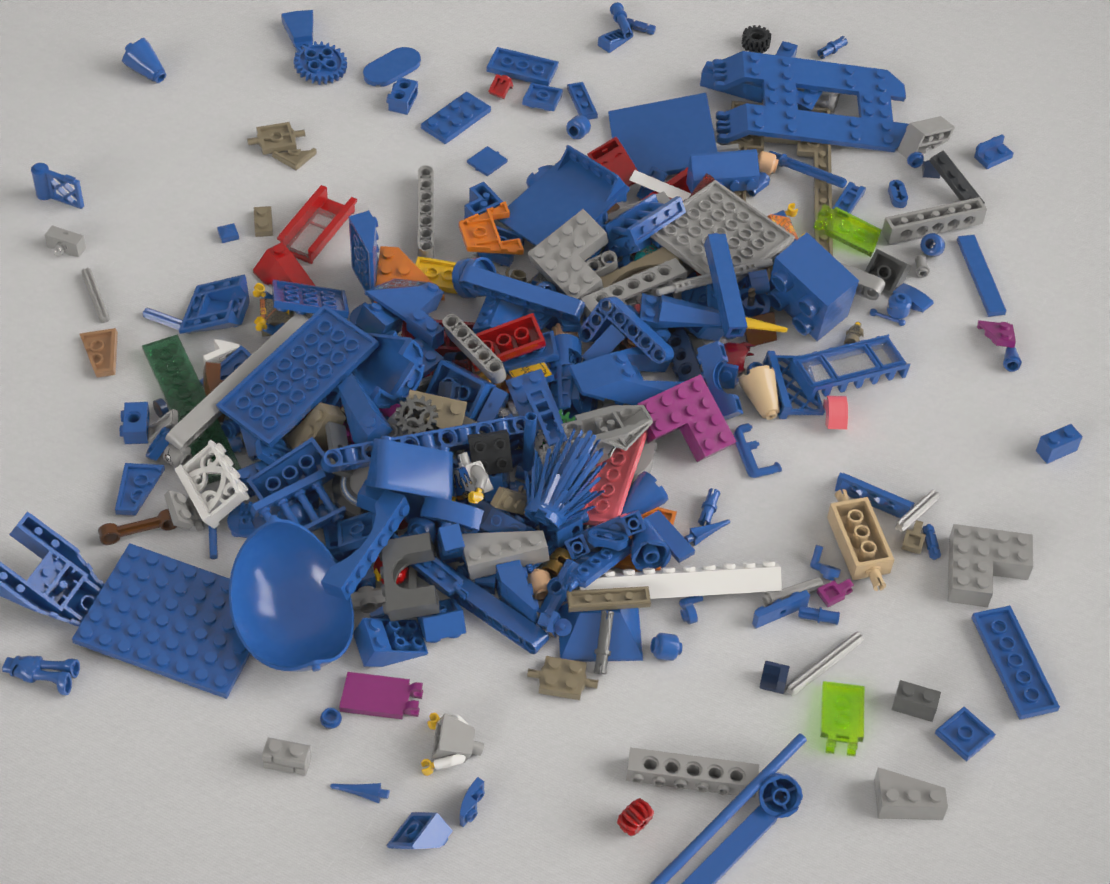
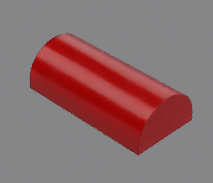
[470,313,546,372]

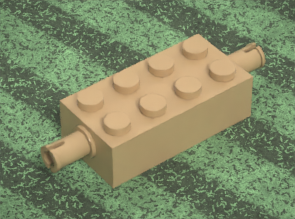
[827,489,894,591]

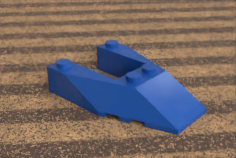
[569,343,683,405]
[0,511,104,627]

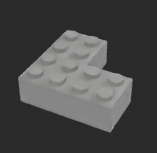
[528,209,608,300]
[948,524,1033,607]

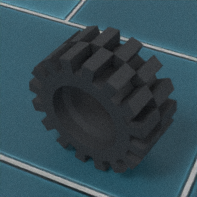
[741,25,771,53]

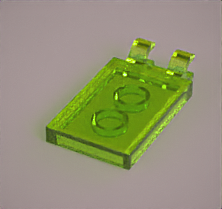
[813,204,882,257]
[820,681,865,756]

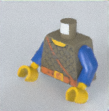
[253,283,296,337]

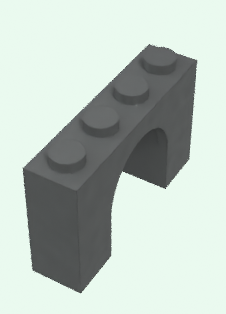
[379,532,440,622]

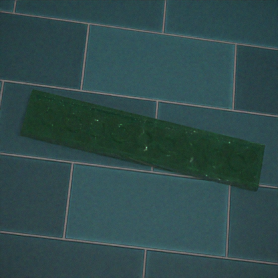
[142,334,241,484]

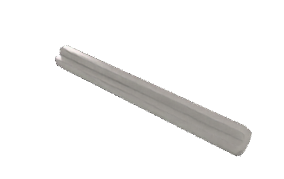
[786,632,864,696]

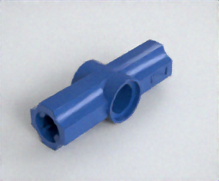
[538,559,580,615]

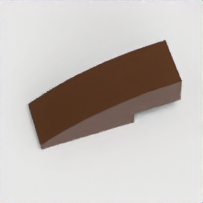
[203,362,226,423]

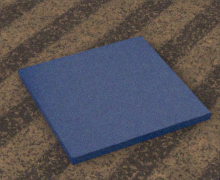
[608,93,718,176]

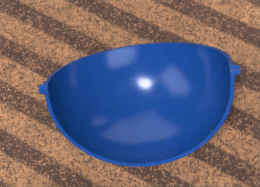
[229,515,354,672]

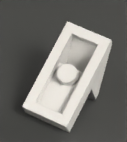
[203,339,240,366]

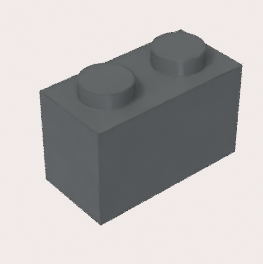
[891,680,941,722]

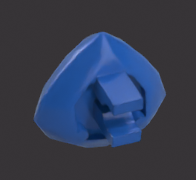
[407,517,437,545]

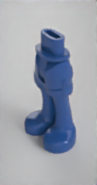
[2,656,80,695]

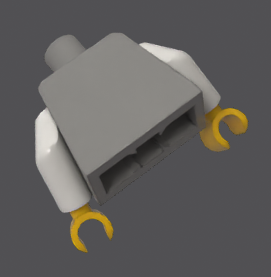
[421,712,484,776]

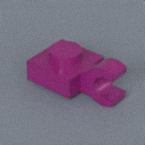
[817,579,854,607]

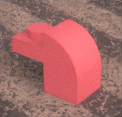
[823,396,848,429]

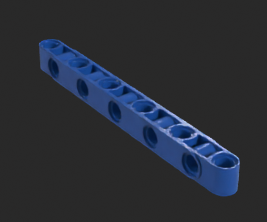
[320,416,525,473]

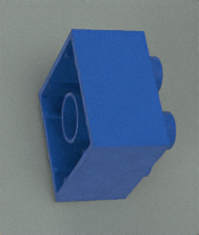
[767,232,859,341]

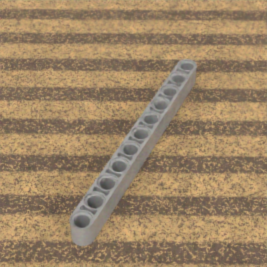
[165,313,308,452]

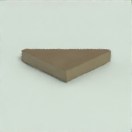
[272,148,317,171]

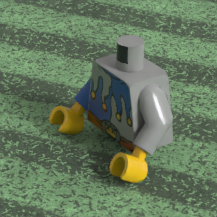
[452,452,494,504]

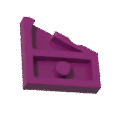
[977,320,1016,348]

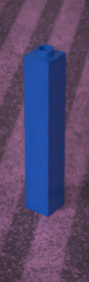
[704,233,748,337]

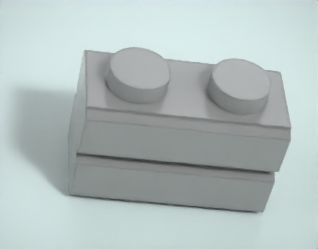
[262,737,311,776]

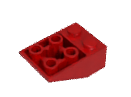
[587,137,638,187]

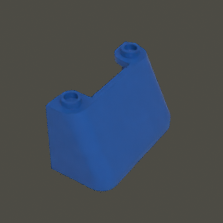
[366,435,453,501]

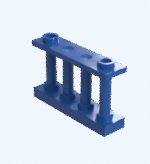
[603,194,686,246]
[250,470,346,533]

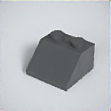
[865,249,912,296]

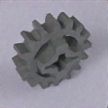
[395,394,438,435]

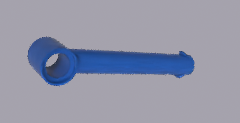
[515,412,537,482]

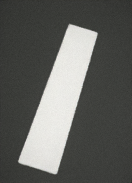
[630,170,693,202]

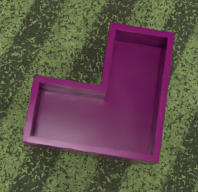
[637,374,737,463]

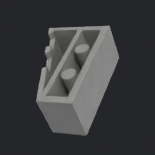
[897,116,955,159]
[874,767,948,820]

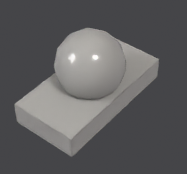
[148,409,178,443]

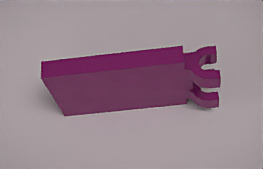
[339,672,423,719]

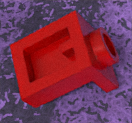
[488,74,514,99]

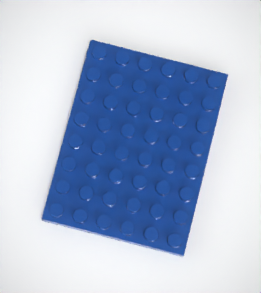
[72,543,250,699]

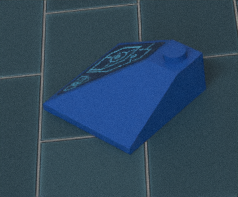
[364,279,444,322]

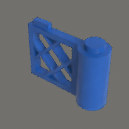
[31,163,84,209]

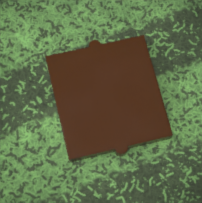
[744,311,777,346]

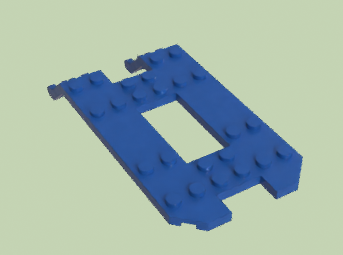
[712,51,909,152]

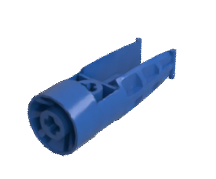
[549,333,582,420]

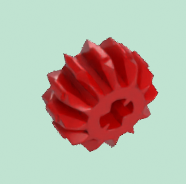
[617,798,654,836]

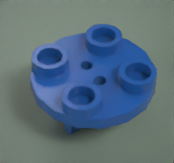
[227,502,266,538]

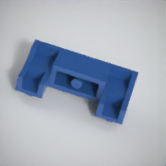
[460,499,545,536]

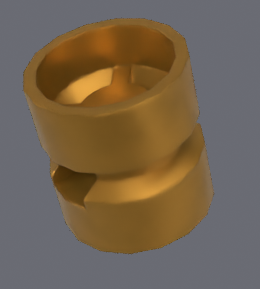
[541,547,575,579]

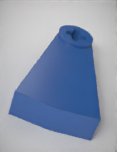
[281,10,314,52]

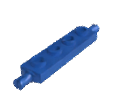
[390,533,470,600]
[565,537,631,592]

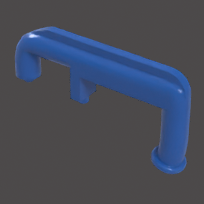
[734,423,782,478]

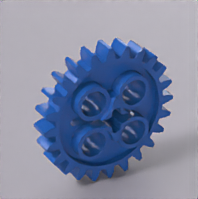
[294,41,347,85]

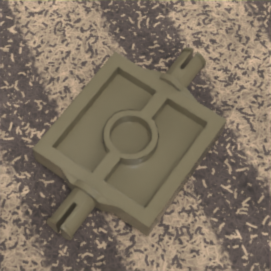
[247,122,306,155]
[527,656,599,700]

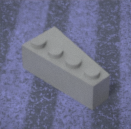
[462,531,549,580]

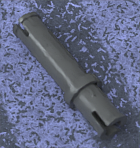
[593,610,614,675]

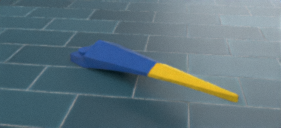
[639,293,788,332]

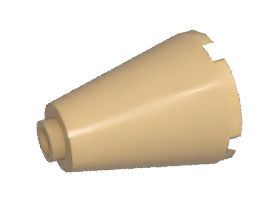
[738,365,780,420]

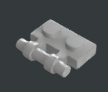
[164,490,204,531]

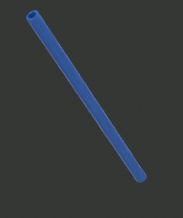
[650,733,807,884]

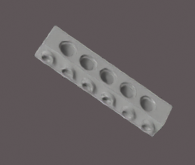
[882,197,987,244]
[580,258,687,321]
[626,747,759,798]

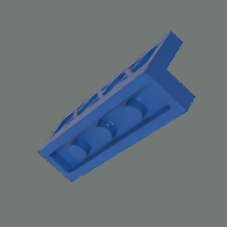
[835,472,915,518]

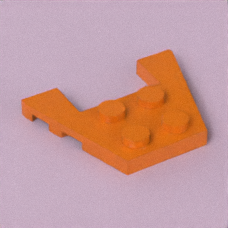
[459,201,524,255]

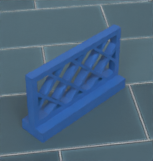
[763,351,825,419]

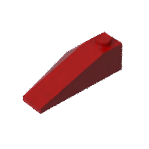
[253,242,316,286]

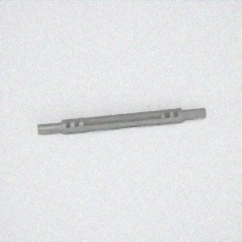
[656,258,773,296]

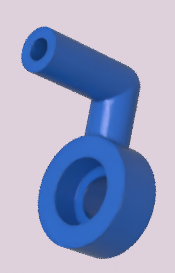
[810,545,841,581]
[679,596,703,624]

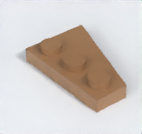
[80,328,118,378]

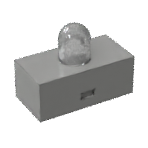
[45,225,86,257]

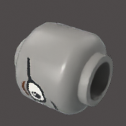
[163,443,192,468]

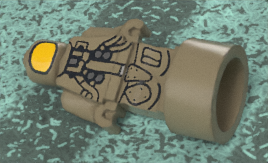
[844,322,864,345]

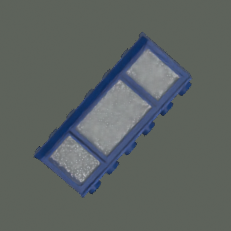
[789,334,910,402]

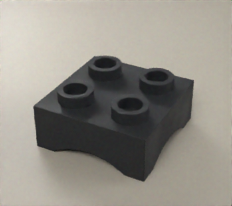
[467,429,513,475]

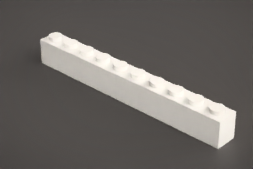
[578,560,782,599]

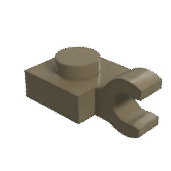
[901,520,926,554]

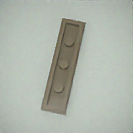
[567,586,651,612]

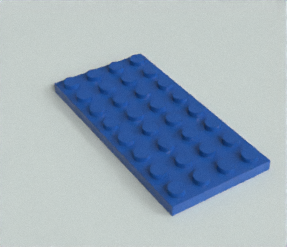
[216,305,380,448]

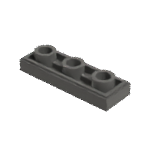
[325,422,353,478]

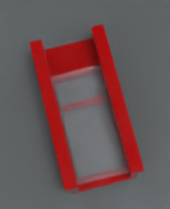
[277,185,357,264]

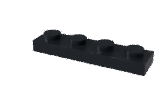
[929,150,985,204]

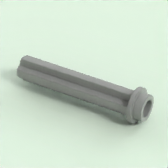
[762,578,823,607]

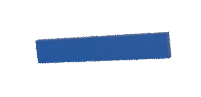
[957,235,1007,317]
[682,805,777,884]

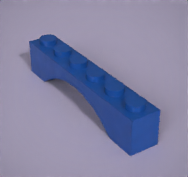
[321,490,411,601]

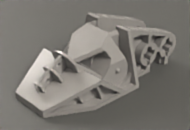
[535,405,653,471]

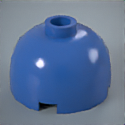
[758,772,803,818]

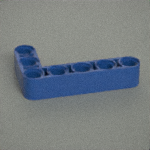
[578,296,674,364]

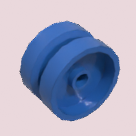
[452,257,497,299]

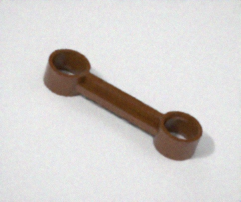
[98,509,177,545]

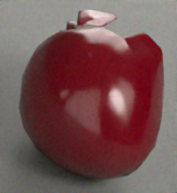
[724,342,755,374]

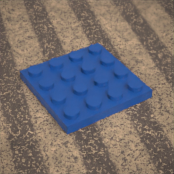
[272,280,349,319]

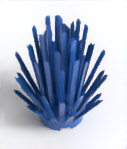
[524,428,607,532]

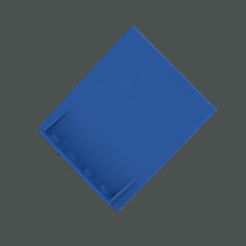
[497,145,630,246]

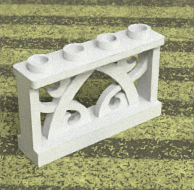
[175,440,250,529]

